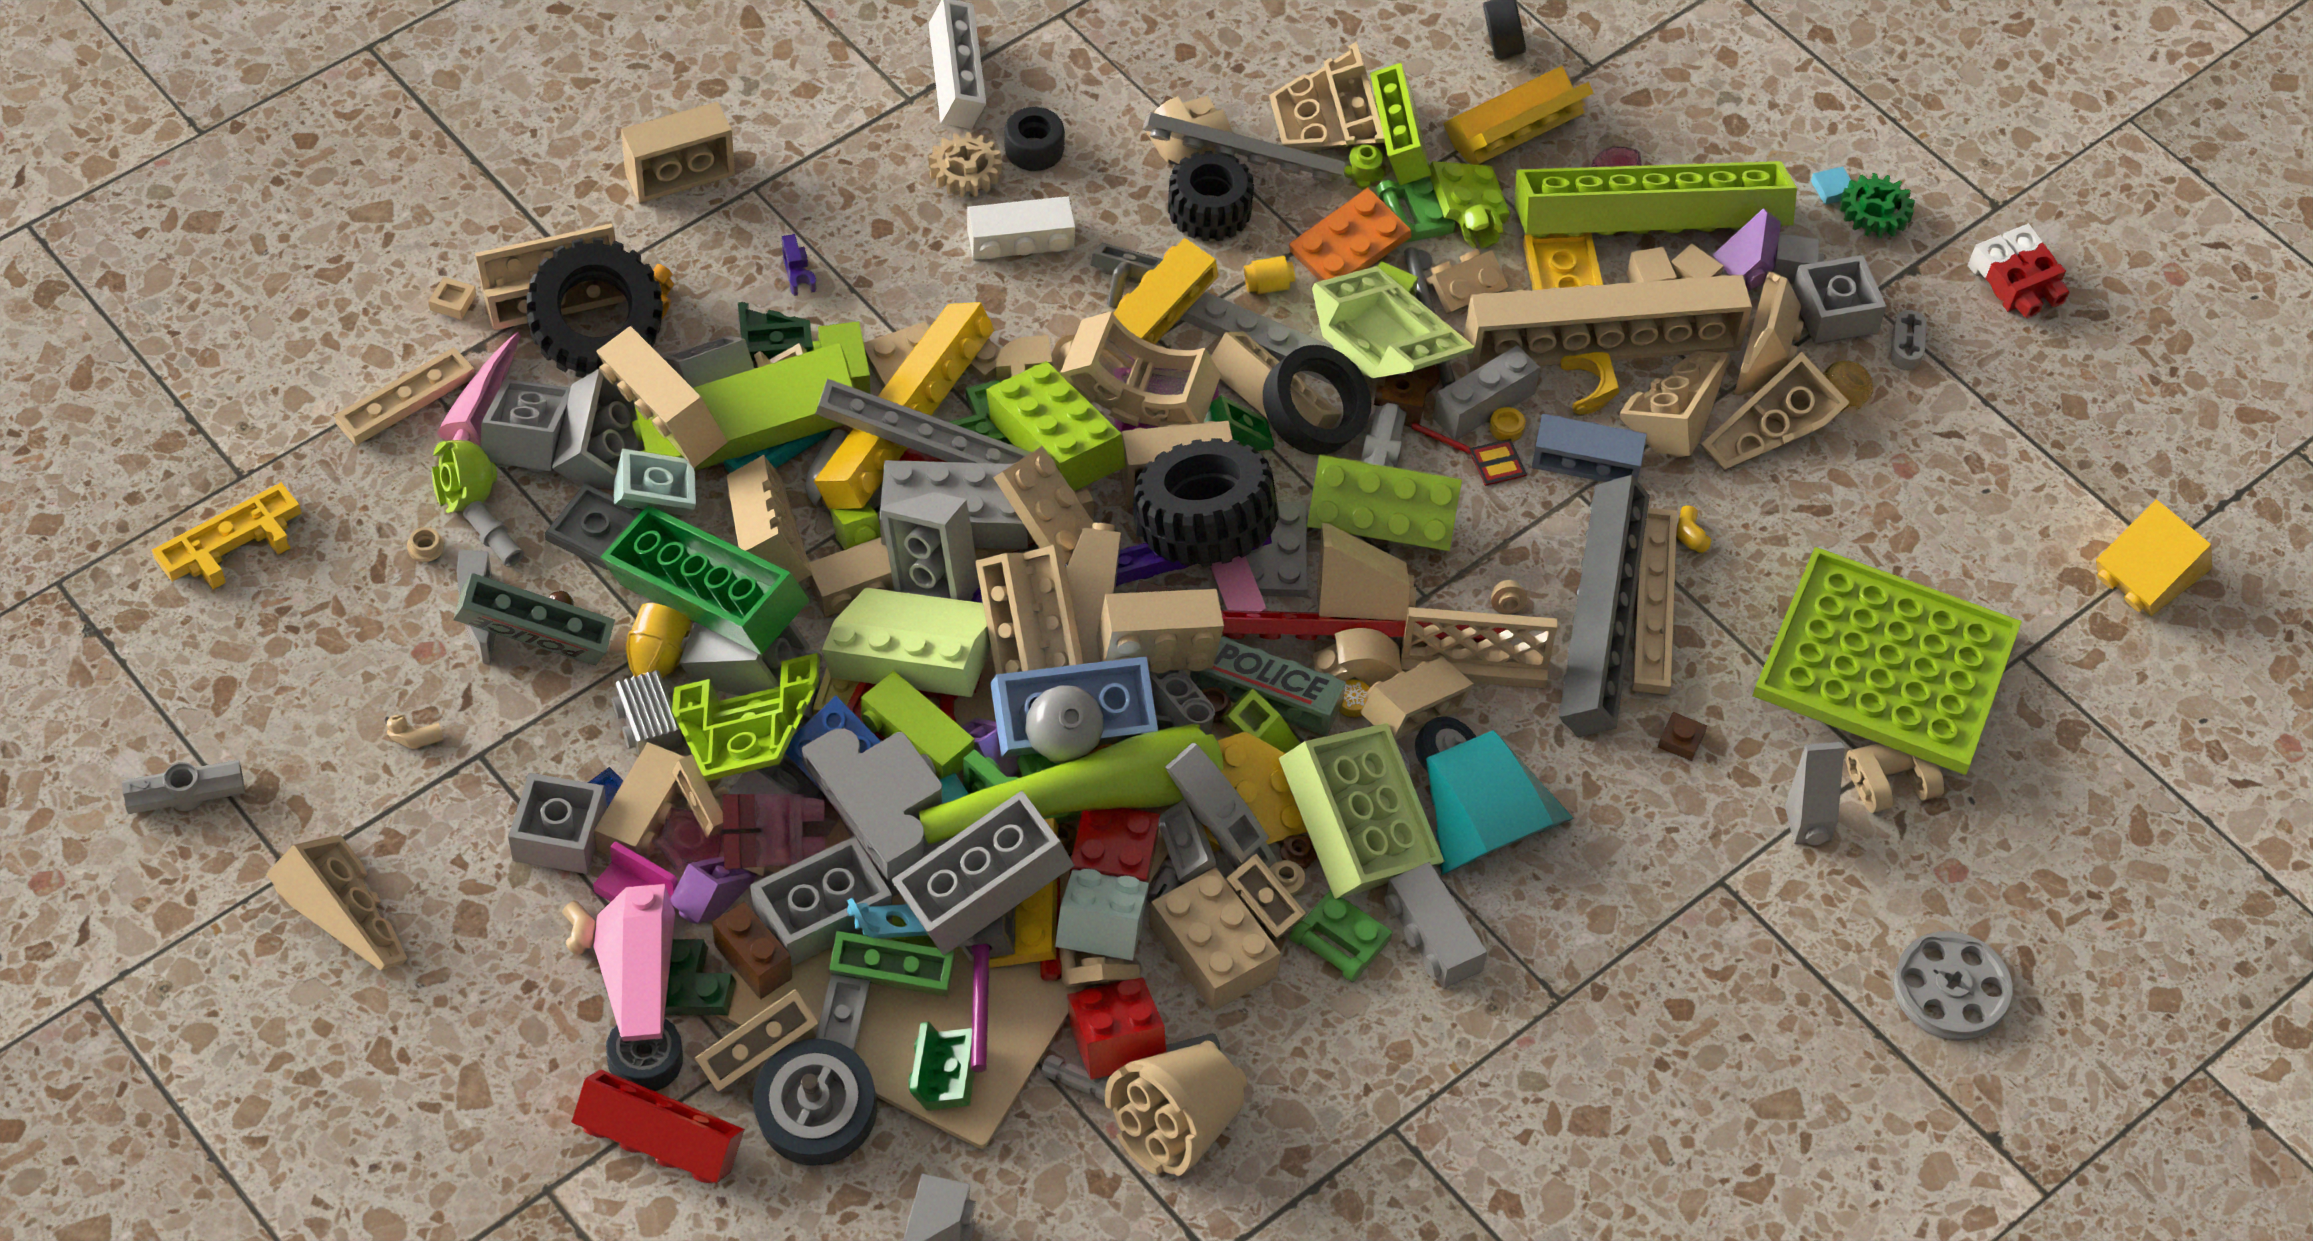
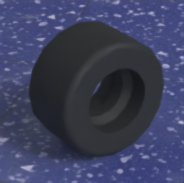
[1483,0,1526,59]
[1004,107,1065,171]

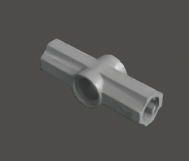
[1361,403,1406,467]
[122,760,245,814]

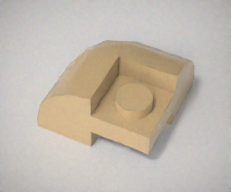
[1146,95,1233,164]

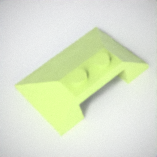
[1312,266,1475,378]

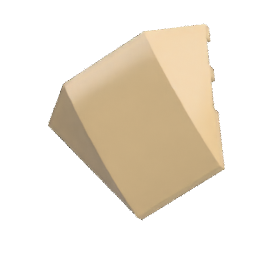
[1269,41,1385,151]

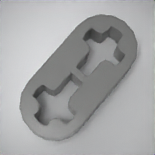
[1891,310,1927,370]

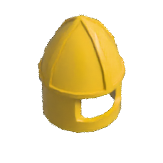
[626,603,693,678]

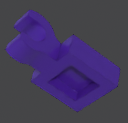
[781,234,816,296]

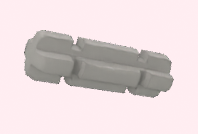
[1041,1055,1109,1101]

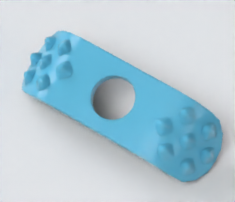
[847,898,928,938]

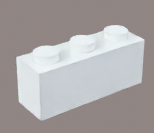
[967,196,1075,260]

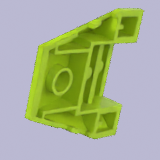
[672,653,820,781]

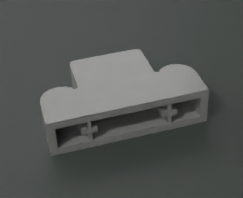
[802,728,942,880]

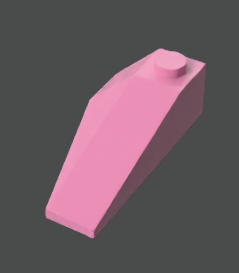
[594,884,675,1042]

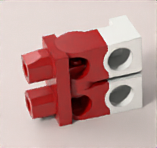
[1968,223,2070,319]

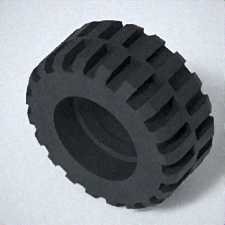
[527,237,663,378]
[1134,438,1279,567]

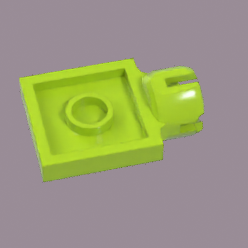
[1430,161,1510,249]

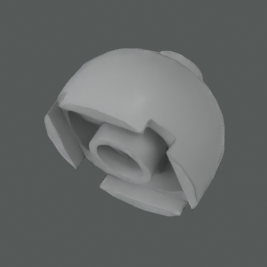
[1026,685,1103,763]

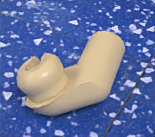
[387,715,444,749]

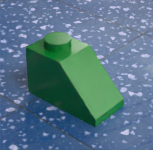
[1204,395,1275,451]

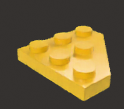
[1217,732,1308,844]

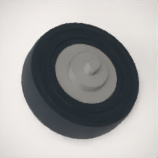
[1414,716,1476,772]

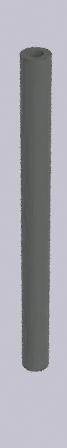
[1404,247,1455,388]

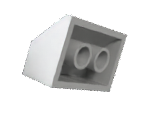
[552,369,644,490]
[880,492,980,601]

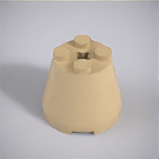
[1105,1040,1248,1176]

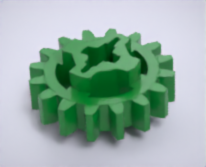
[1840,173,1915,238]

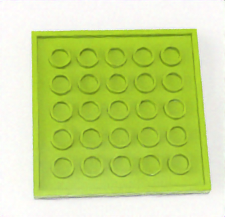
[1752,547,2022,775]

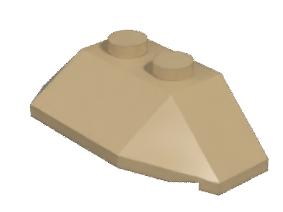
[1734,271,1804,395]

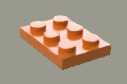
[1289,188,1411,281]

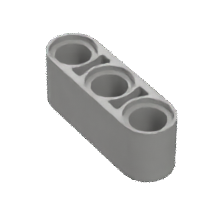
[1149,670,1215,735]

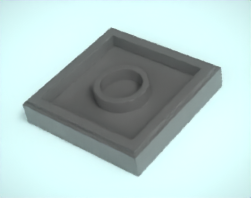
[545,483,643,570]

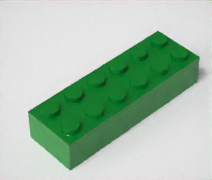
[600,505,810,655]

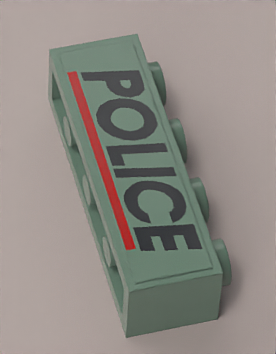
[453,573,615,666]
[1190,636,1346,736]

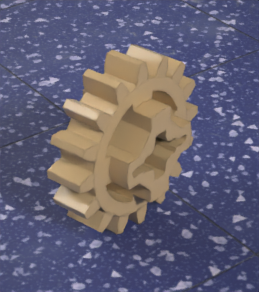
[929,132,1002,197]

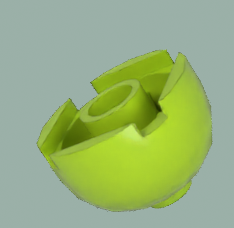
[432,440,497,513]

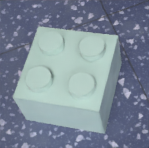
[1055,869,1149,961]

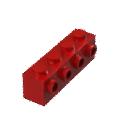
[571,1069,745,1183]

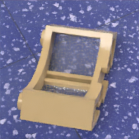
[1061,311,1221,427]

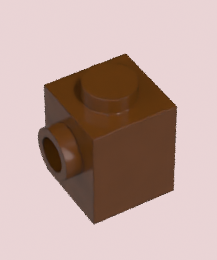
[1374,374,1429,427]

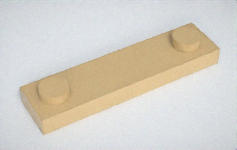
[334,347,475,446]

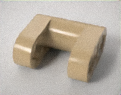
[1846,743,1944,813]

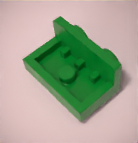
[908,1022,975,1111]

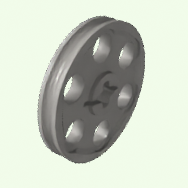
[1893,931,2013,1040]

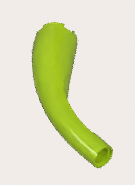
[919,724,1223,844]

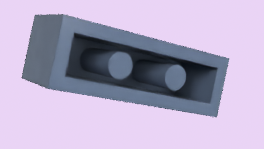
[1531,414,1647,482]

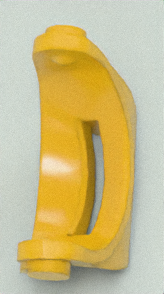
[1560,352,1619,415]

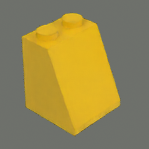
[2096,499,2213,617]

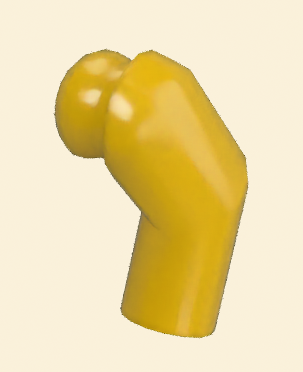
[1676,505,1711,553]

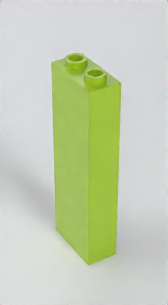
[632,342,855,471]

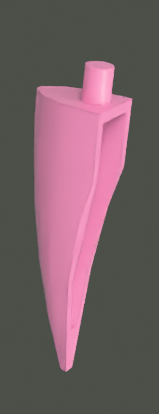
[437,332,521,446]

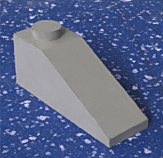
[1785,742,1844,845]

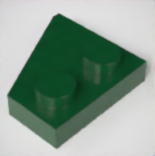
[738,302,813,361]

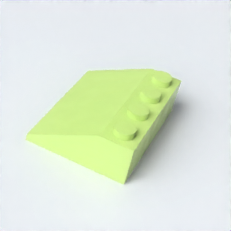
[822,587,991,697]
[1278,723,1444,899]

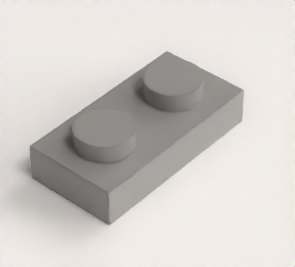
[1159,799,1217,883]
[815,974,870,1052]

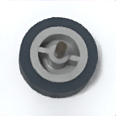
[753,1039,877,1166]

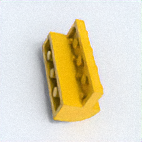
[1442,65,1594,165]

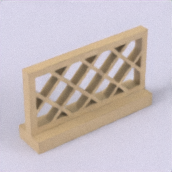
[1400,607,1557,689]

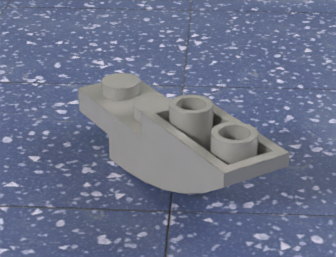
[1165,743,1278,870]

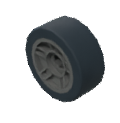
[606,1017,683,1092]

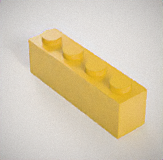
[1103,237,1219,370]

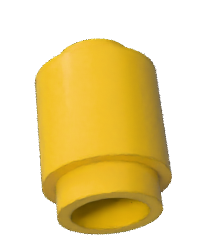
[1244,256,1295,295]

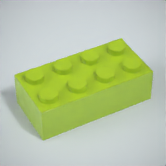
[986,361,1126,491]
[1307,454,1462,551]

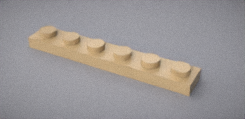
[1632,507,1677,695]

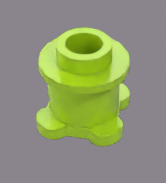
[1344,144,1384,190]

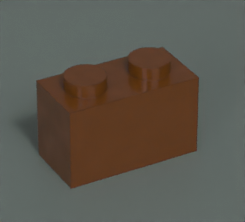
[712,901,792,1000]

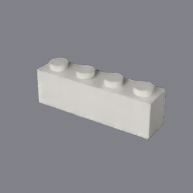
[929,0,986,129]

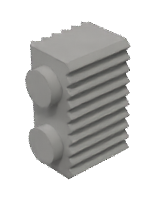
[612,670,683,757]

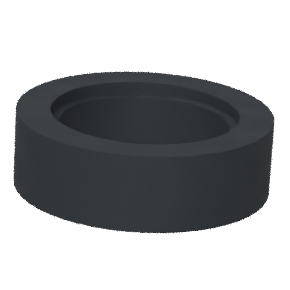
[1263,345,1371,455]

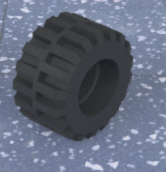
[1168,151,1254,242]

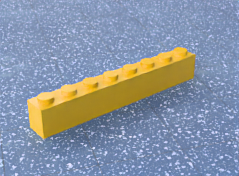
[814,302,995,509]

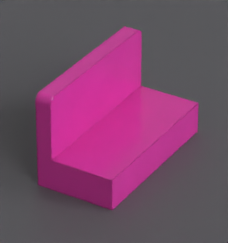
[593,841,678,908]

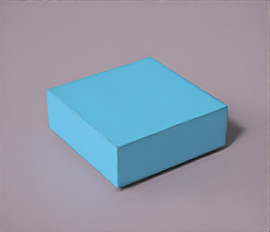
[1811,166,1851,205]

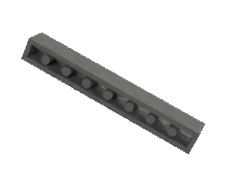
[1559,475,1650,737]

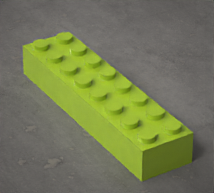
[1514,161,1797,237]

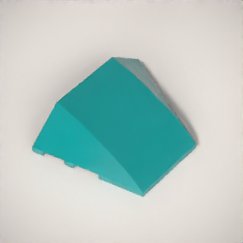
[1426,730,1574,876]

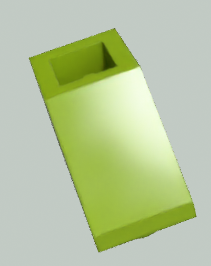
[1220,689,1300,753]

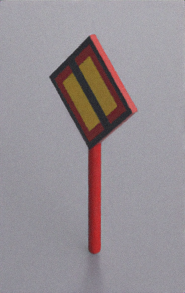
[1411,423,1527,486]

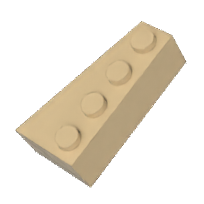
[596,326,728,468]

